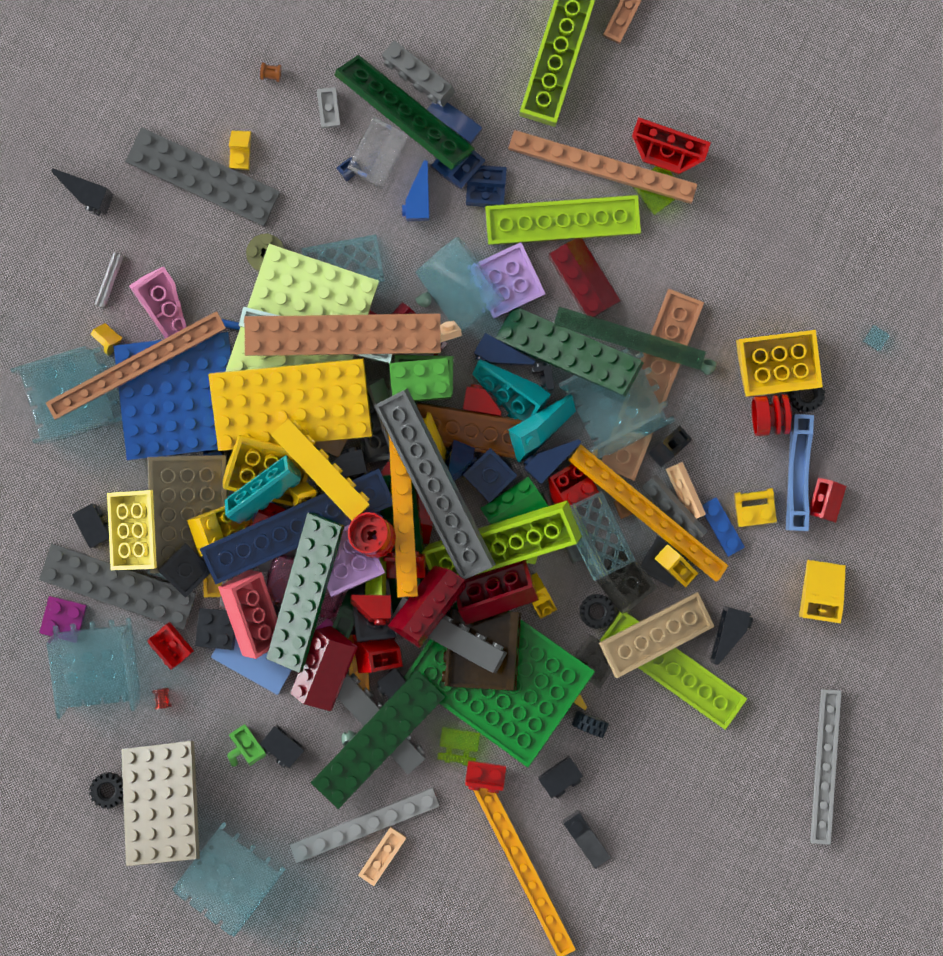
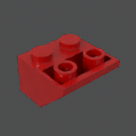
[548,464,599,510]
[352,635,403,674]

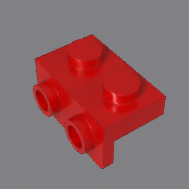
[147,622,194,670]

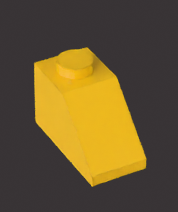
[654,544,698,588]

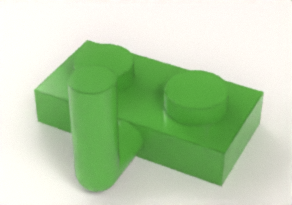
[227,724,266,767]

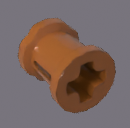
[260,62,282,82]

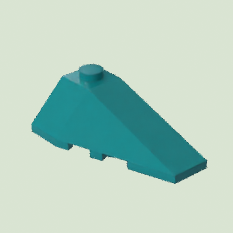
[472,359,551,420]
[508,394,576,462]

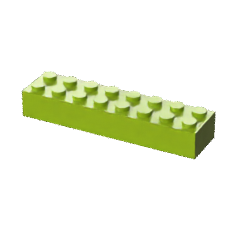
[519,0,595,127]
[422,500,582,575]

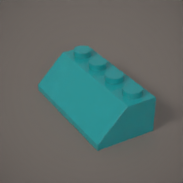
[225,455,302,524]

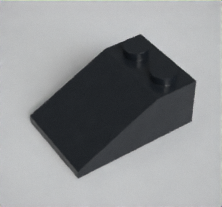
[51,168,114,216]
[309,447,367,486]
[710,606,753,665]

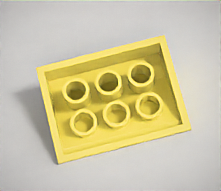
[107,490,157,570]

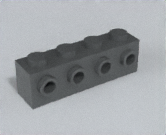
[382,40,455,107]

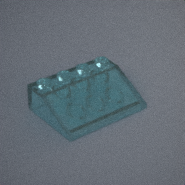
[415,237,505,333]

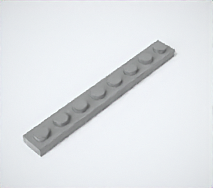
[810,689,841,845]
[290,787,440,863]

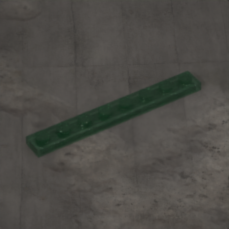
[553,306,706,370]

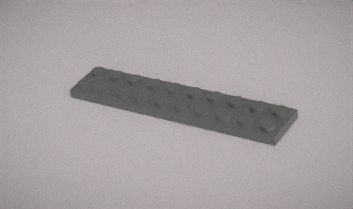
[374,388,496,579]

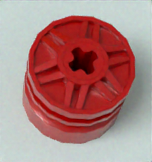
[752,394,792,436]
[347,512,396,558]

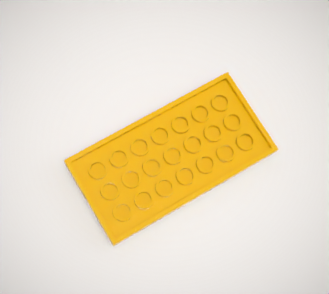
[208,358,372,451]

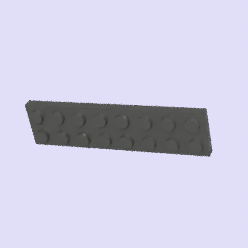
[125,127,280,227]
[39,544,197,629]

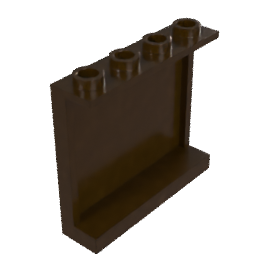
[442,608,522,691]

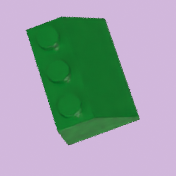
[480,477,548,524]

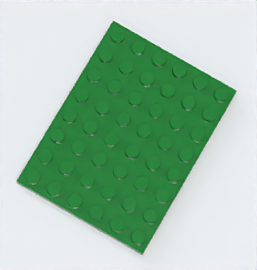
[404,601,595,768]

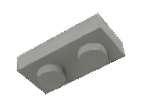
[317,87,341,128]

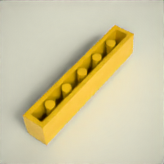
[271,419,370,521]

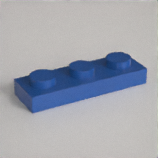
[702,497,745,557]

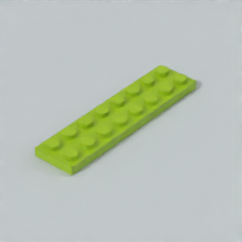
[485,195,641,245]
[600,609,747,730]

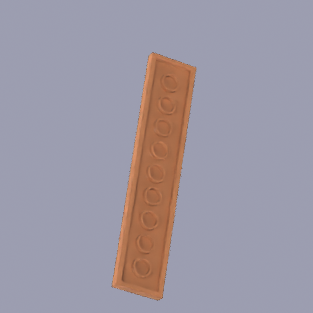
[601,289,704,481]
[244,314,441,356]

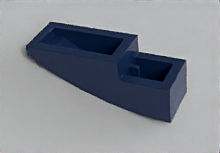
[427,102,482,145]

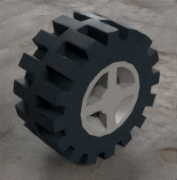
[572,711,609,738]

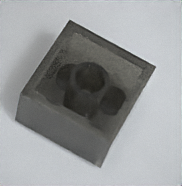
[574,634,612,688]

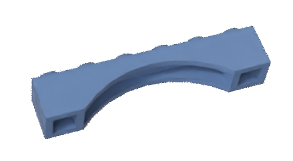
[786,414,814,531]

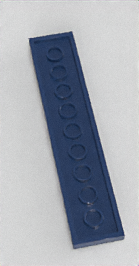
[200,468,392,584]

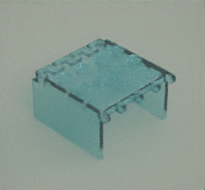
[10,346,122,445]
[558,348,676,458]
[46,618,140,719]
[172,822,286,937]

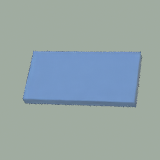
[211,636,292,695]

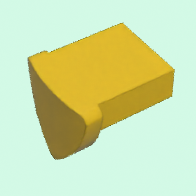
[91,323,122,356]
[203,573,224,598]

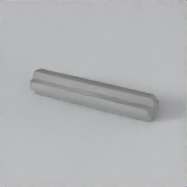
[95,253,124,308]

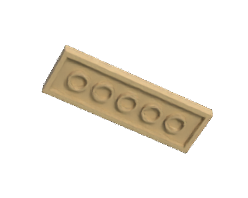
[599,592,715,678]

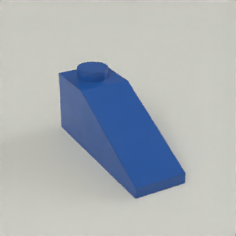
[402,160,430,221]

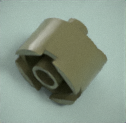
[246,233,285,273]

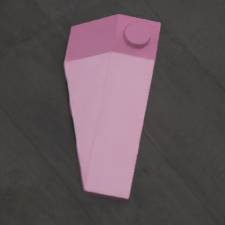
[129,266,187,339]

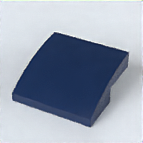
[430,150,486,189]
[466,165,507,207]

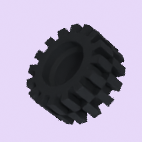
[788,386,825,412]
[579,594,615,629]
[89,772,123,809]

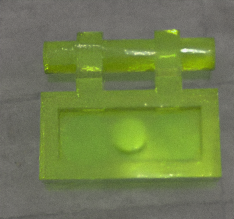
[437,727,480,766]

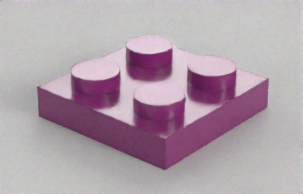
[39,596,87,643]

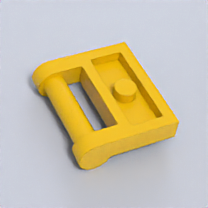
[734,488,777,527]

